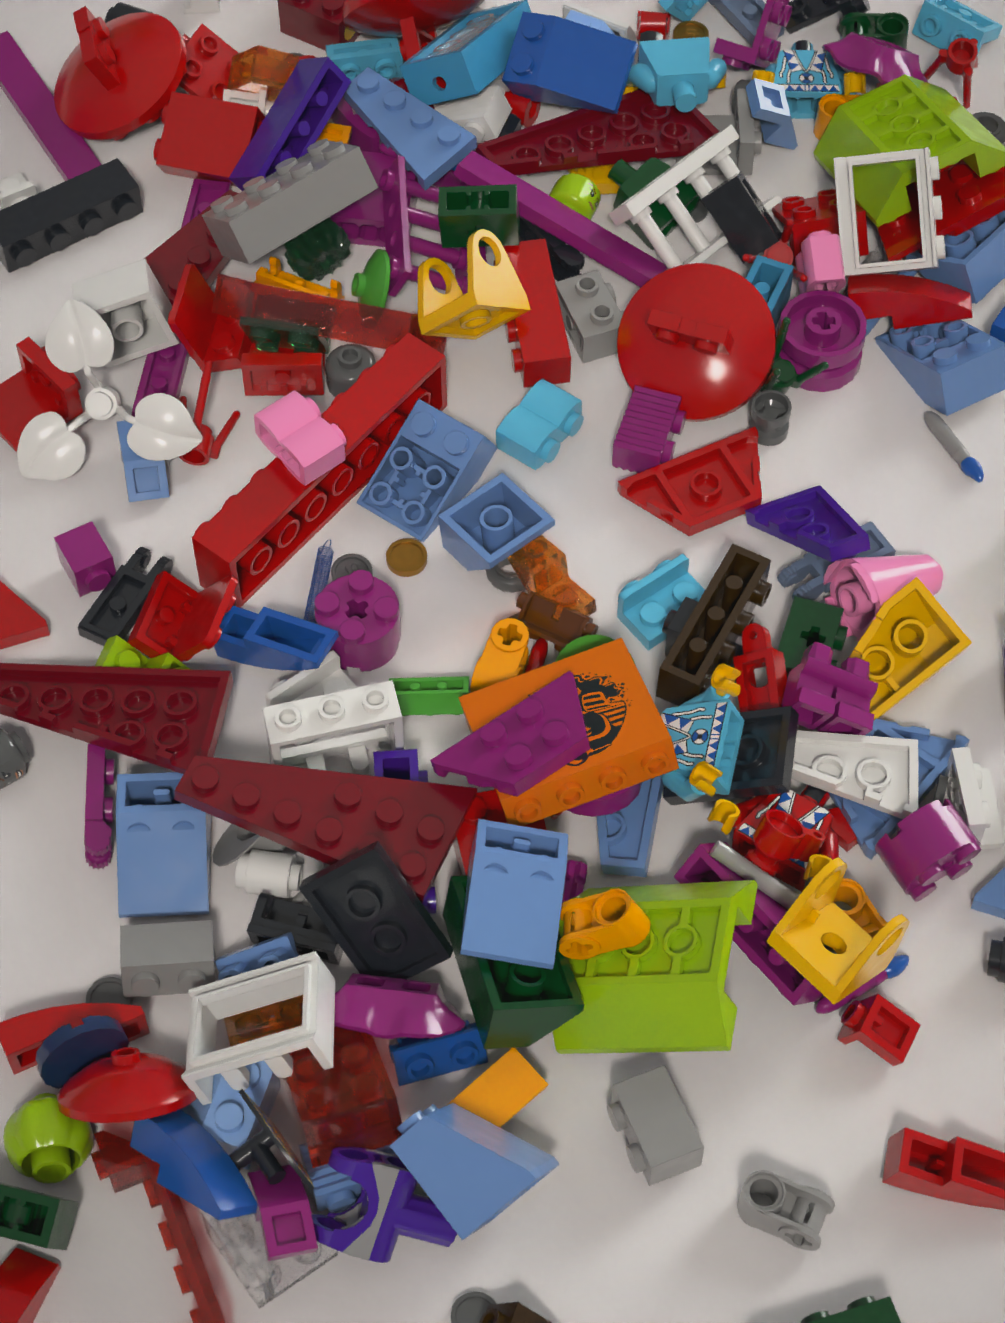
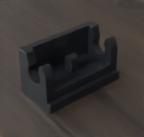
[702,171,782,264]
[247,892,343,965]

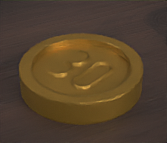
[673,21,709,39]
[386,539,427,577]

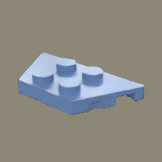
[828,719,970,860]

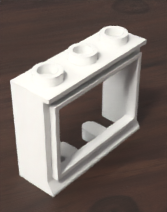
[834,147,946,278]
[262,680,405,775]
[181,951,335,1105]

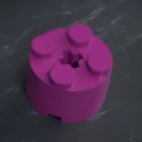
[314,570,401,672]
[875,799,981,902]

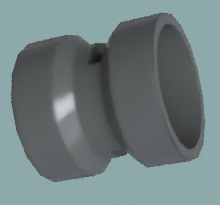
[749,390,792,446]

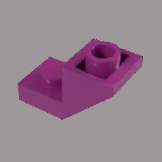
[247,1164,318,1261]

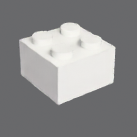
[71,259,179,368]

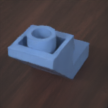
[746,78,798,150]
[116,421,170,502]

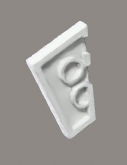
[791,730,918,819]

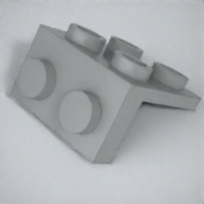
[677,89,762,175]

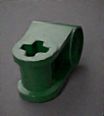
[839,12,909,49]

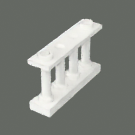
[608,124,782,269]

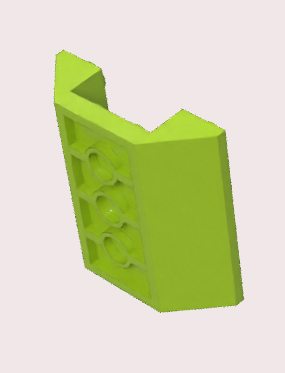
[813,75,1005,227]
[553,880,758,1054]

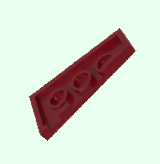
[144,190,238,305]

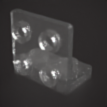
[201,1209,339,1309]

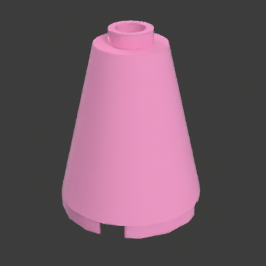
[823,554,943,641]

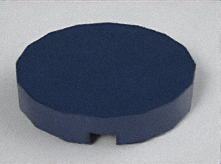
[35,1015,129,1089]

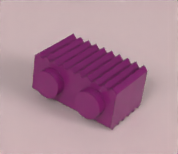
[612,385,687,473]

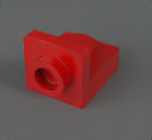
[837,994,921,1066]

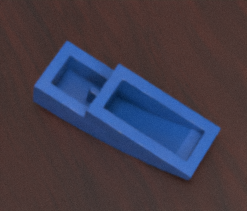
[214,606,339,670]
[130,1109,258,1220]

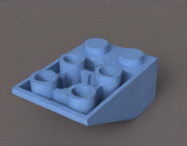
[875,320,1005,416]
[357,399,498,542]
[116,772,211,918]
[460,819,568,970]

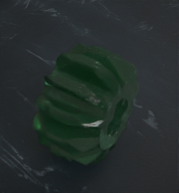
[284,217,351,281]

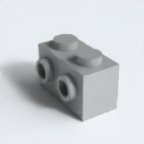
[555,270,624,363]
[120,920,215,998]
[607,1065,704,1186]

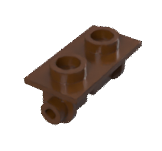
[508,591,598,652]

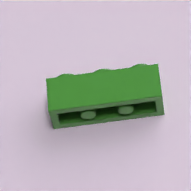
[389,676,470,716]

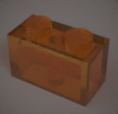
[227,45,299,101]

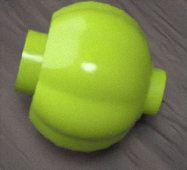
[3,1093,94,1184]

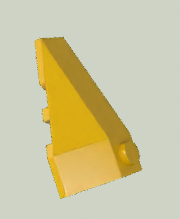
[849,577,972,720]

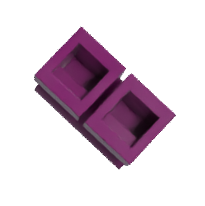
[781,642,878,735]

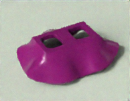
[822,32,928,84]
[334,973,466,1039]

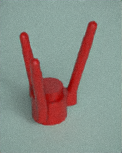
[924,38,978,109]
[742,219,807,282]
[179,361,241,466]

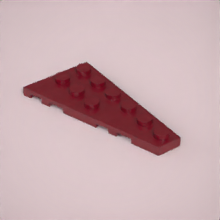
[476,89,719,175]
[0,663,234,774]
[174,755,478,904]

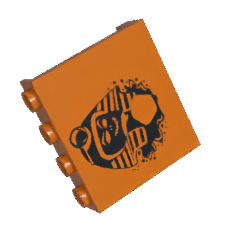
[458,638,679,826]

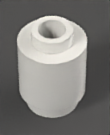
[235,849,303,899]

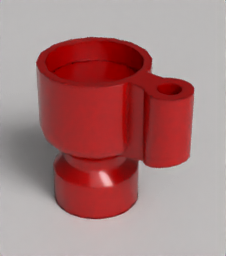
[744,809,825,878]

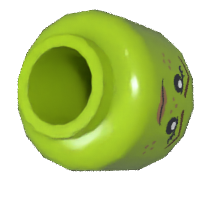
[549,173,601,220]

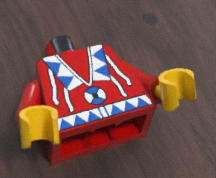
[707,784,839,892]

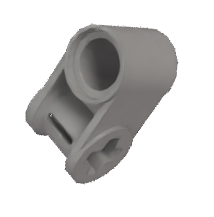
[737,1170,835,1251]

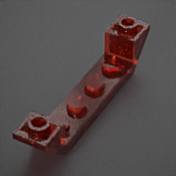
[211,273,447,354]
[91,1130,225,1323]

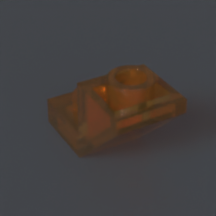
[508,535,597,620]

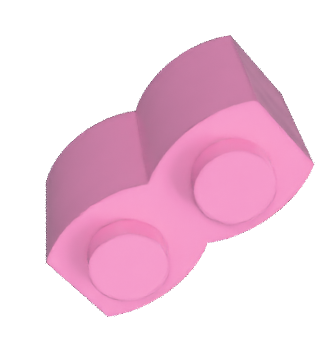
[795,230,846,294]
[254,390,347,486]

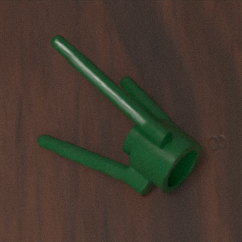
[760,317,829,394]

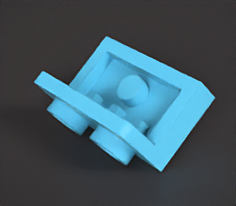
[325,37,403,80]

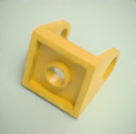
[418,229,531,340]
[766,857,910,1005]

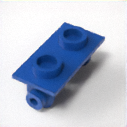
[388,1019,488,1086]

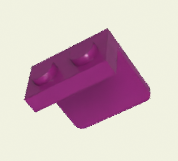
[713,0,792,71]

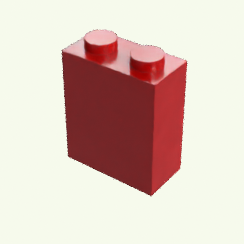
[153,91,265,187]

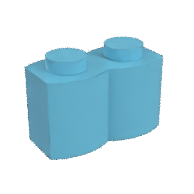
[496,379,584,470]

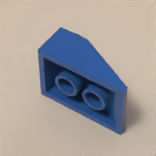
[502,11,638,114]

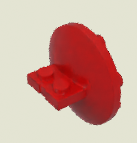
[341,0,485,61]
[54,6,187,140]
[617,263,776,422]

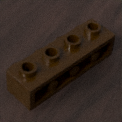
[656,544,772,706]

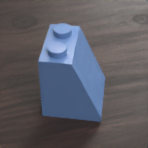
[390,1103,560,1240]

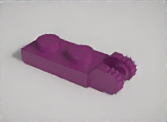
[84,744,115,870]

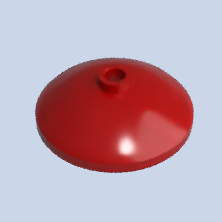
[57,1047,197,1123]

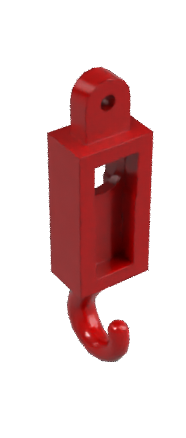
[733,623,787,712]

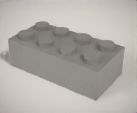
[202,139,378,264]

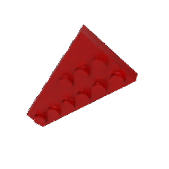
[876,164,1005,261]

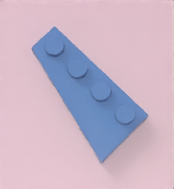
[343,67,477,191]
[597,776,664,877]

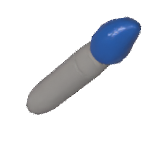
[925,411,984,483]

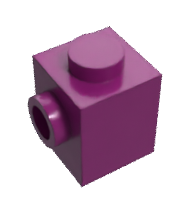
[54,521,116,597]

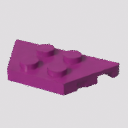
[430,671,591,797]

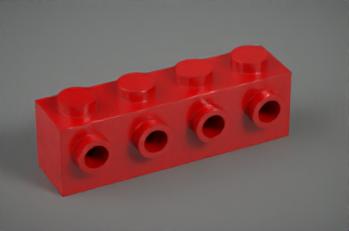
[493,238,571,388]

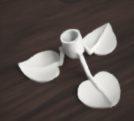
[17,299,203,480]

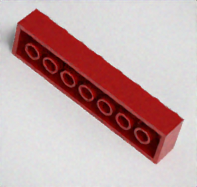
[192,332,447,608]

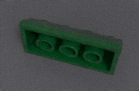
[442,875,584,1049]

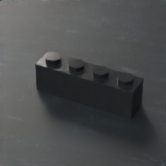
[0,158,143,273]

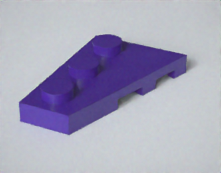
[745,485,871,562]

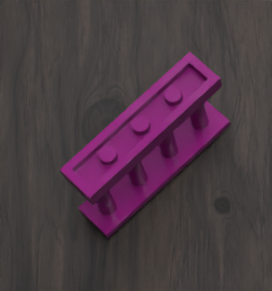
[379,155,487,297]

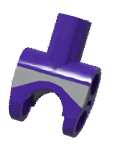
[312,1147,457,1263]

